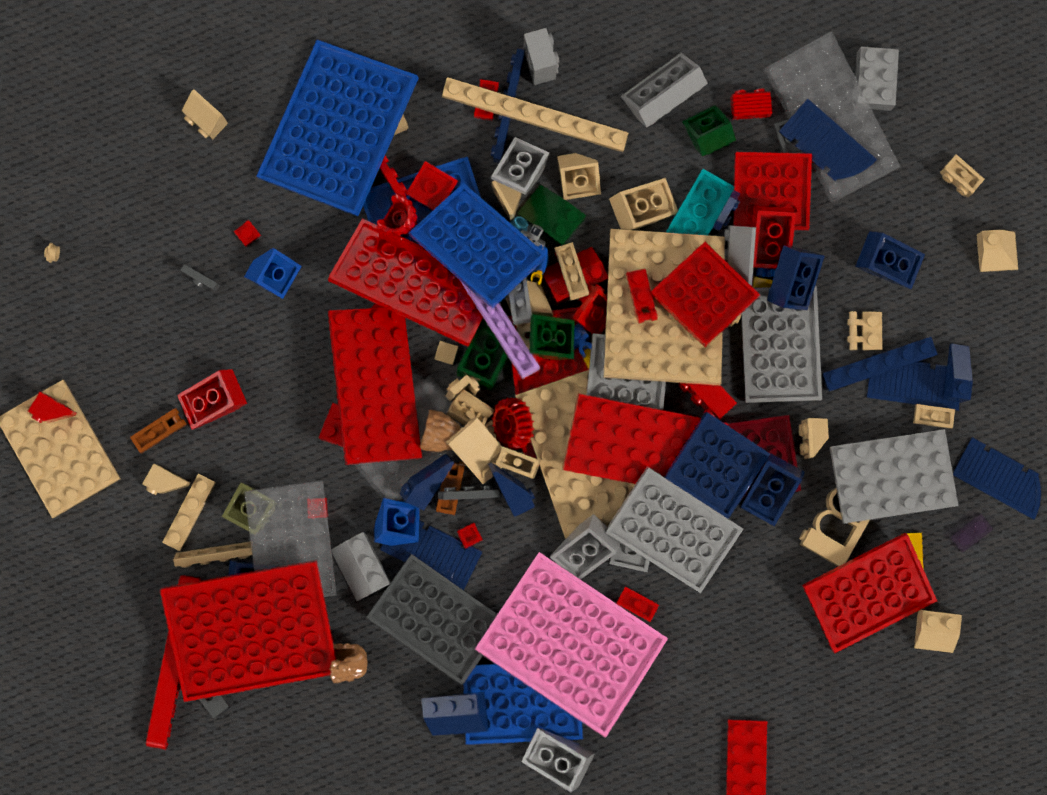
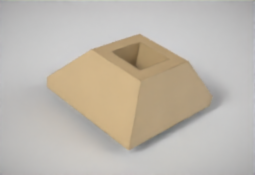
[799,418,829,459]

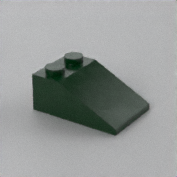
[517,184,586,246]
[530,314,575,360]
[457,320,508,391]

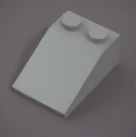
[491,137,549,195]
[550,514,620,580]
[522,728,595,792]

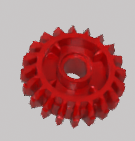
[491,397,535,450]

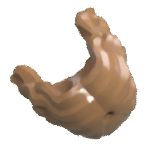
[420,410,461,452]
[330,643,367,683]

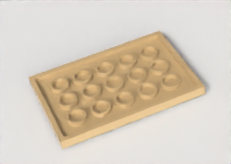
[0,380,121,518]

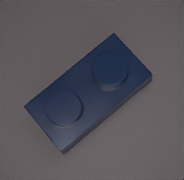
[713,190,740,231]

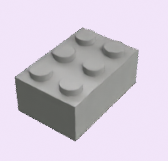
[524,28,559,85]
[853,47,899,111]

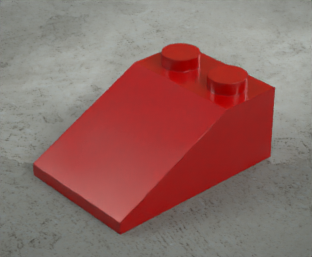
[177,369,247,430]

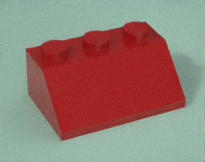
[542,247,608,305]

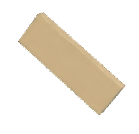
[555,242,589,300]

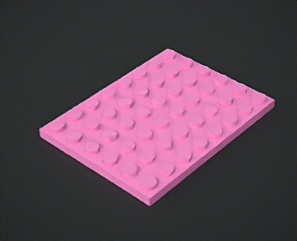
[474,552,668,737]

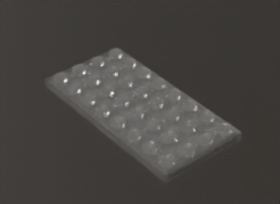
[764,31,901,203]

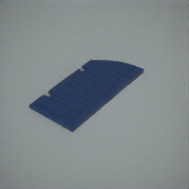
[779,99,878,181]
[867,355,959,411]
[953,437,1041,520]
[380,520,483,591]

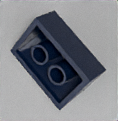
[766,246,825,310]
[421,692,488,736]

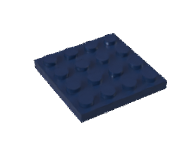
[664,412,770,519]

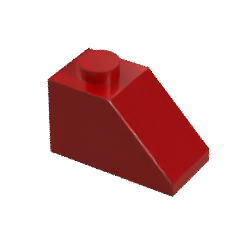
[28,392,77,423]

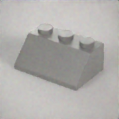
[724,226,756,286]
[331,532,391,601]

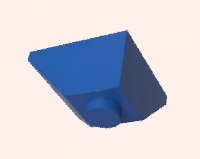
[244,248,302,299]
[374,498,420,546]

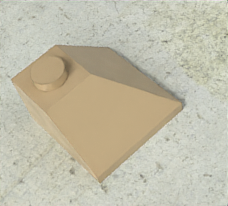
[557,153,601,200]
[492,180,521,221]
[977,230,1018,272]

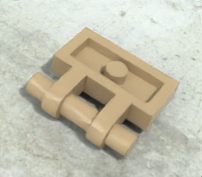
[847,312,882,351]

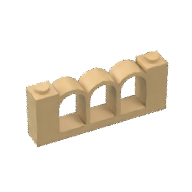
[799,488,869,566]

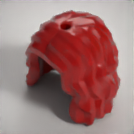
[377,193,417,236]

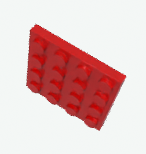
[732,152,812,230]
[650,242,760,348]

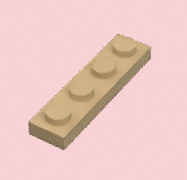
[162,474,216,551]
[174,541,254,568]

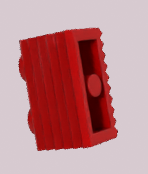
[731,89,772,120]

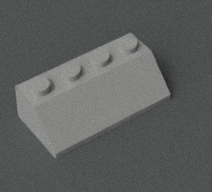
[621,53,708,127]

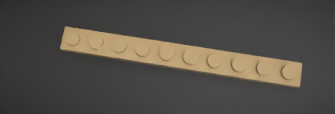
[441,77,628,152]

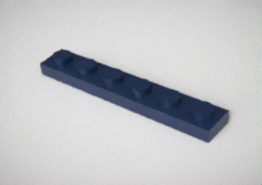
[491,48,525,163]
[822,337,938,392]

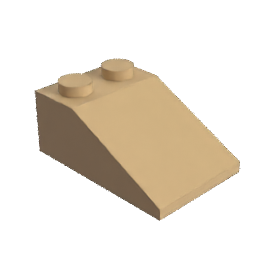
[609,178,678,230]
[447,416,503,484]

